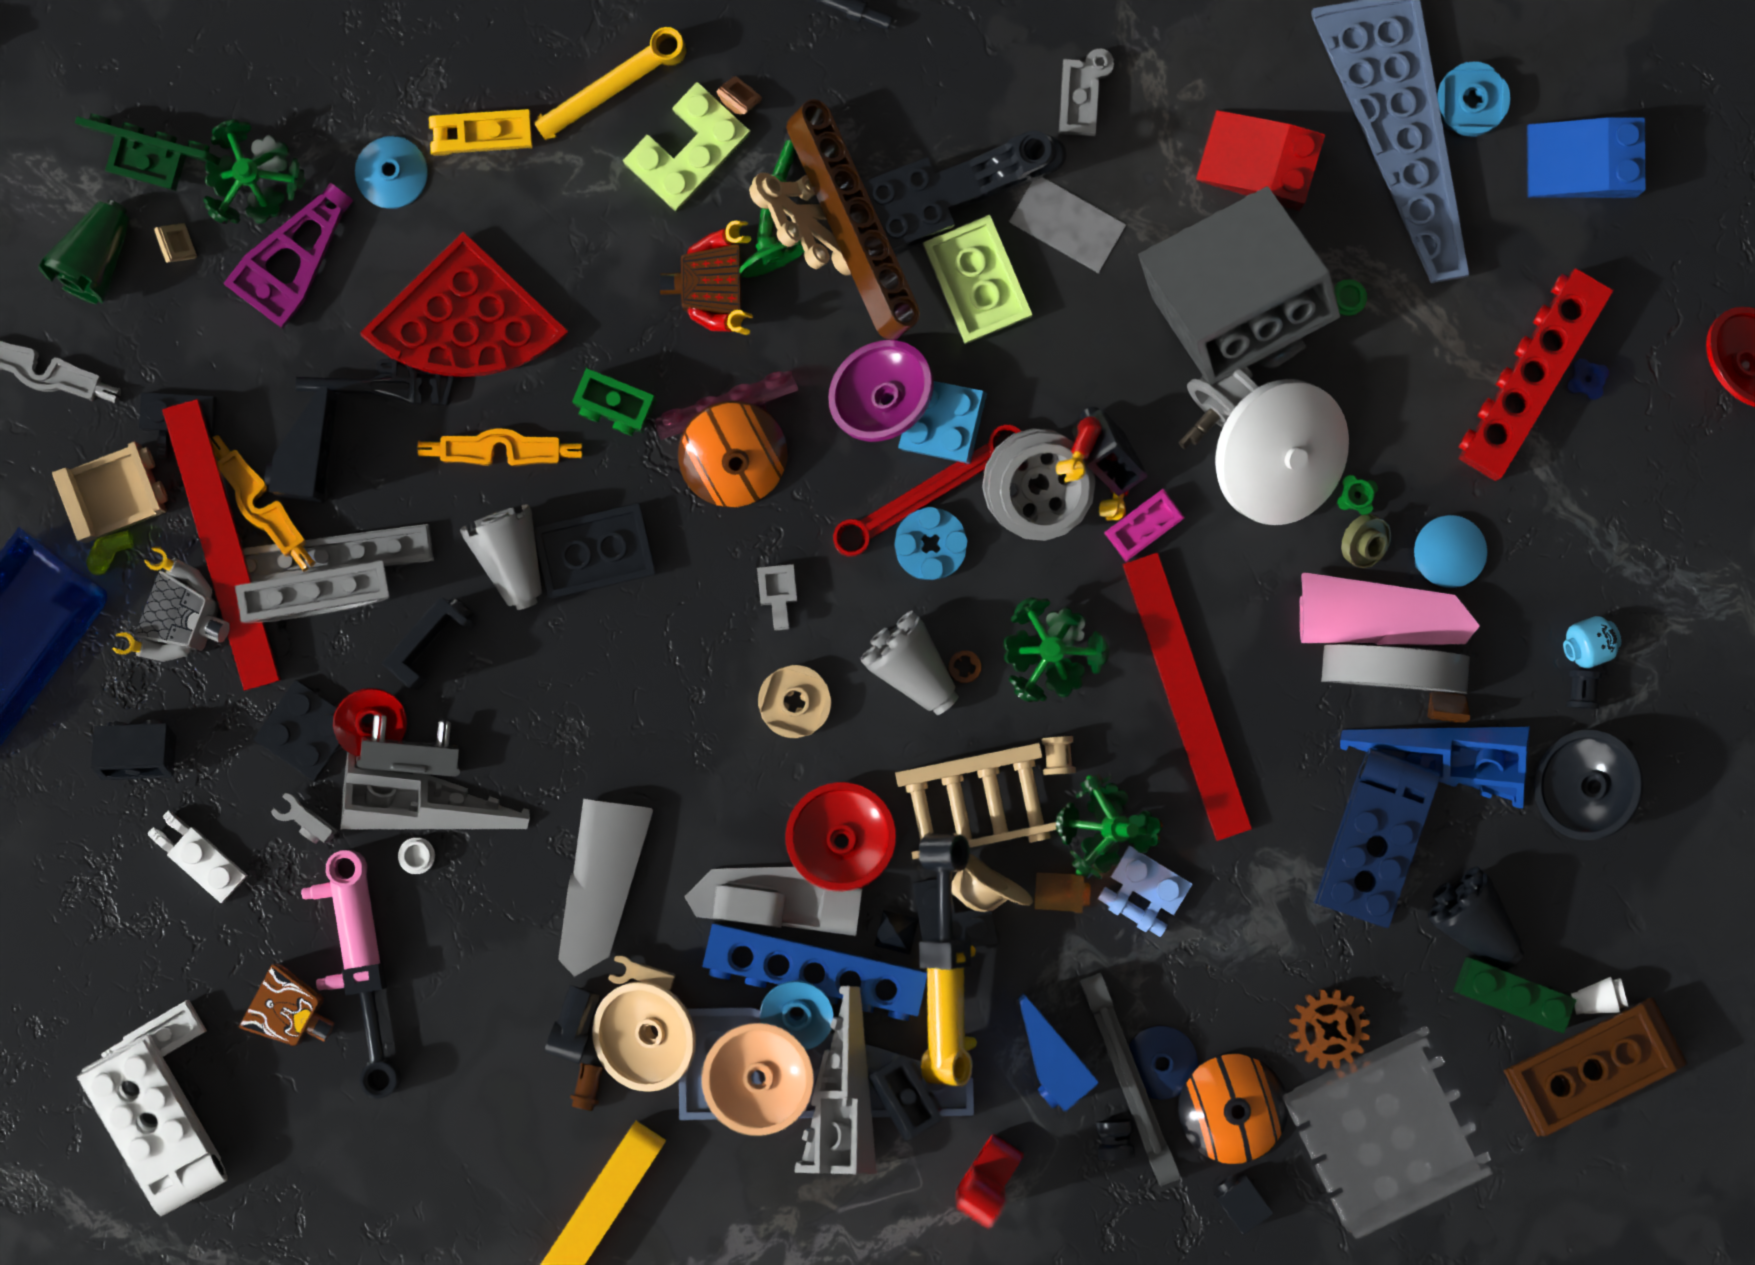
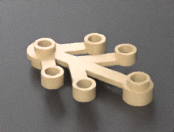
[749,173,851,275]

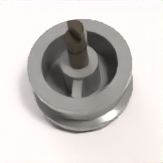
[1178,367,1259,450]

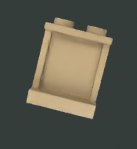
[52,441,168,543]

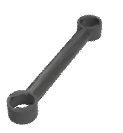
[1080,973,1181,1187]

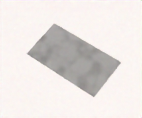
[1009,177,1126,273]

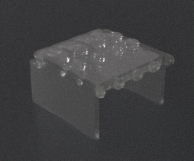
[1282,1026,1491,1239]

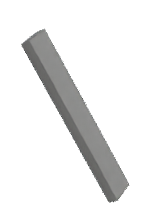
[243,524,434,583]

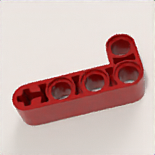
[955,1133,1024,1228]

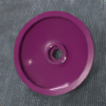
[828,340,934,442]

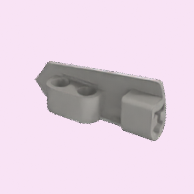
[558,799,653,977]
[684,867,862,936]

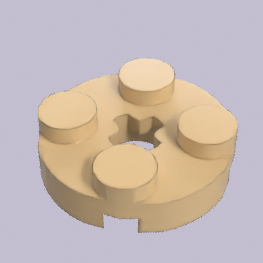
[758,665,831,738]

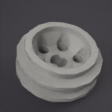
[982,428,1096,541]

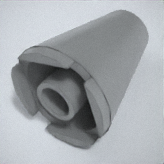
[460,504,542,610]

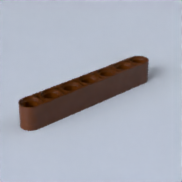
[786,99,920,340]

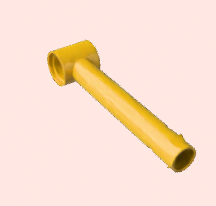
[534,27,686,140]

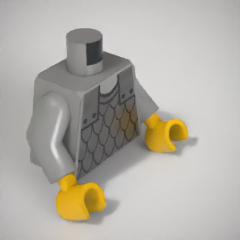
[113,546,230,662]

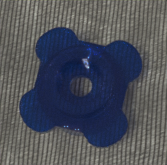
[1568,359,1609,400]

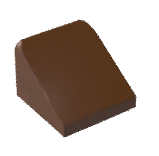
[1427,691,1470,723]

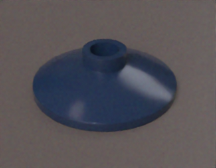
[1129,1026,1198,1100]

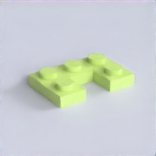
[623,82,750,212]

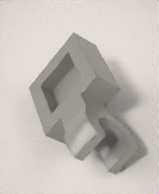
[757,564,797,631]
[271,793,338,844]

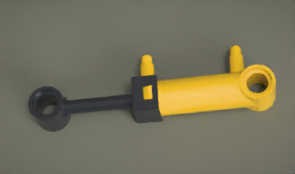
[919,833,977,1086]

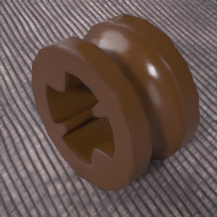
[948,650,981,683]

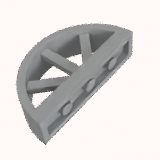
[235,561,389,623]
[1321,645,1470,694]

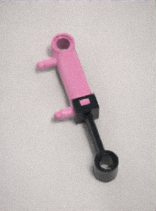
[301,850,401,1099]

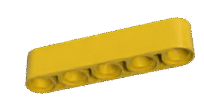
[541,1120,666,1265]

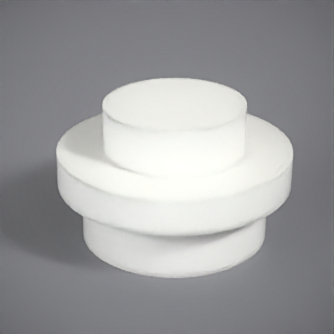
[398,837,435,874]

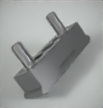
[356,714,460,777]

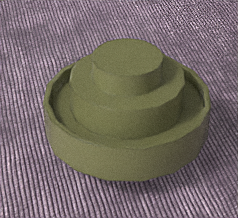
[1341,514,1391,568]

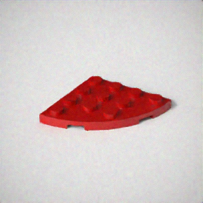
[360,232,568,377]

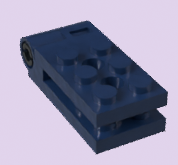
[1313,748,1440,929]

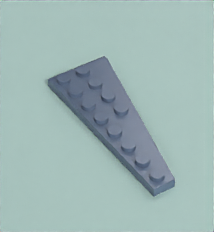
[1311,0,1469,283]

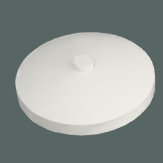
[1216,379,1349,525]

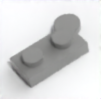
[1059,49,1114,136]

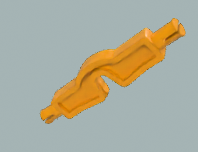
[418,428,583,466]
[211,435,316,572]

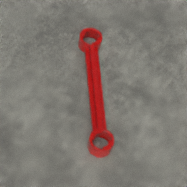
[833,425,1021,557]

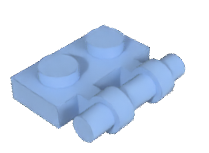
[1098,846,1192,937]

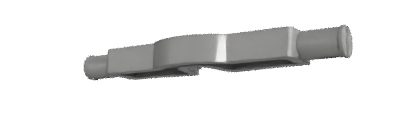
[0,341,121,403]

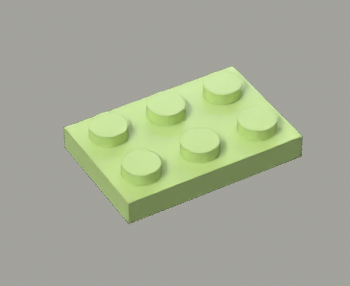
[923,215,1032,344]

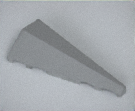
[340,752,530,829]
[795,986,877,1174]

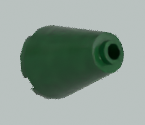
[38,200,130,304]

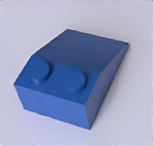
[1527,118,1646,198]
[1018,993,1099,1112]

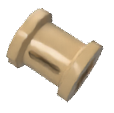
[1041,736,1076,775]

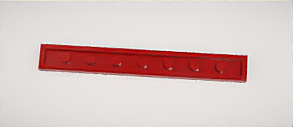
[162,399,281,691]
[1123,552,1252,841]

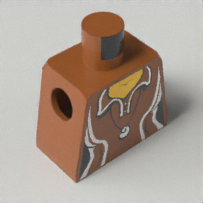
[239,963,335,1046]

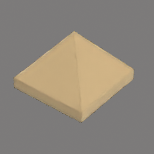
[154,223,197,263]

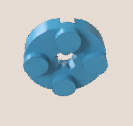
[1437,62,1510,136]
[894,507,967,581]

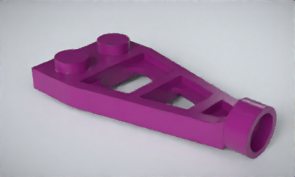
[223,183,354,329]

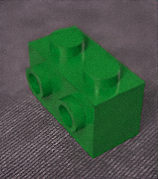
[572,368,657,436]

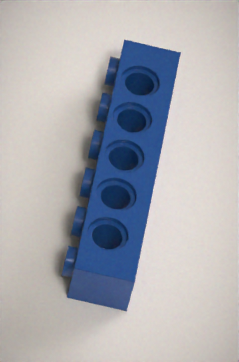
[702,922,927,1021]

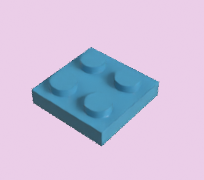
[898,381,987,464]

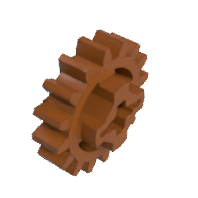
[1289,989,1370,1069]

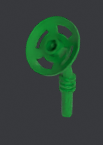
[739,140,805,278]

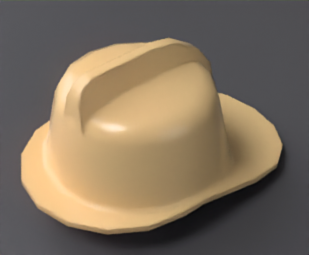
[952,854,1033,912]

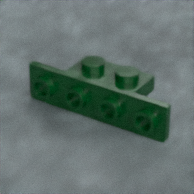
[75,113,221,191]

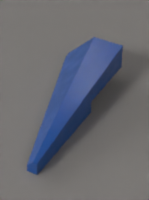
[1340,727,1529,808]

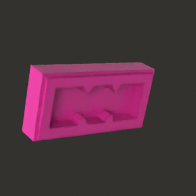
[1104,489,1185,562]

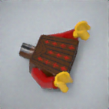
[660,221,753,335]

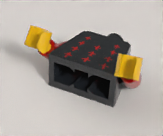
[1056,407,1148,521]

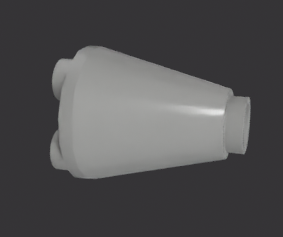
[860,611,959,715]

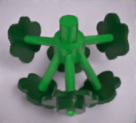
[203,119,306,224]
[1004,597,1109,703]
[1056,773,1163,879]

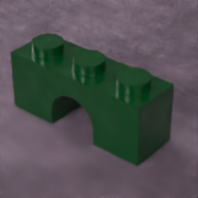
[1453,957,1577,1034]

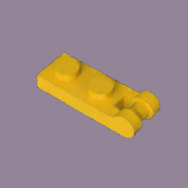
[429,109,533,155]

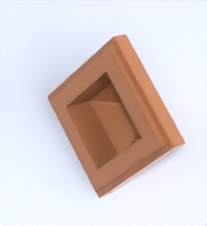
[717,76,762,115]

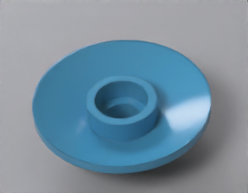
[355,136,428,209]
[760,981,834,1051]

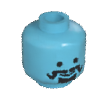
[1563,616,1621,669]

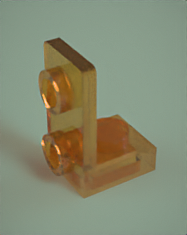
[1034,872,1090,913]

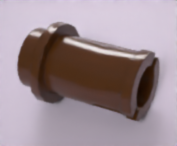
[570,1063,604,1111]

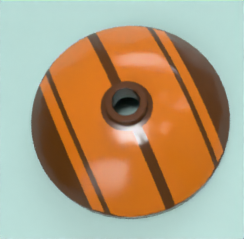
[678,400,788,507]

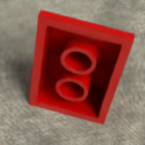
[1196,110,1325,211]

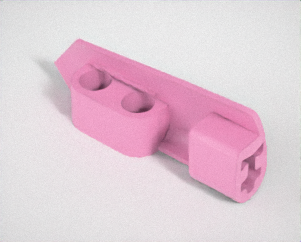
[1300,573,1480,646]

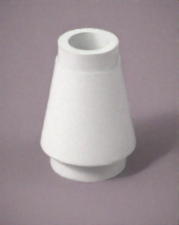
[1571,977,1628,1015]

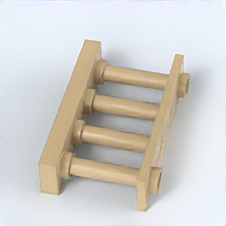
[895,743,1056,859]

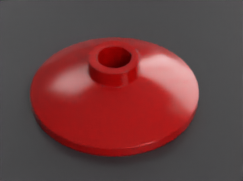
[333,688,407,756]

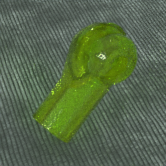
[86,530,134,575]

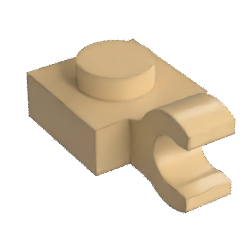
[608,955,676,990]

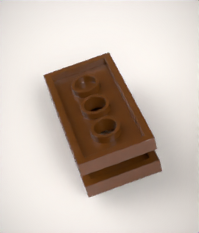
[1503,997,1688,1137]

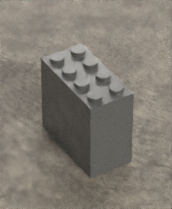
[1138,186,1340,386]

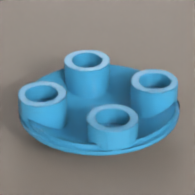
[1414,515,1487,588]

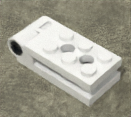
[77,1033,228,1217]

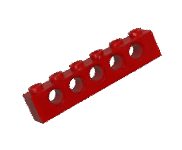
[1458,268,1613,481]

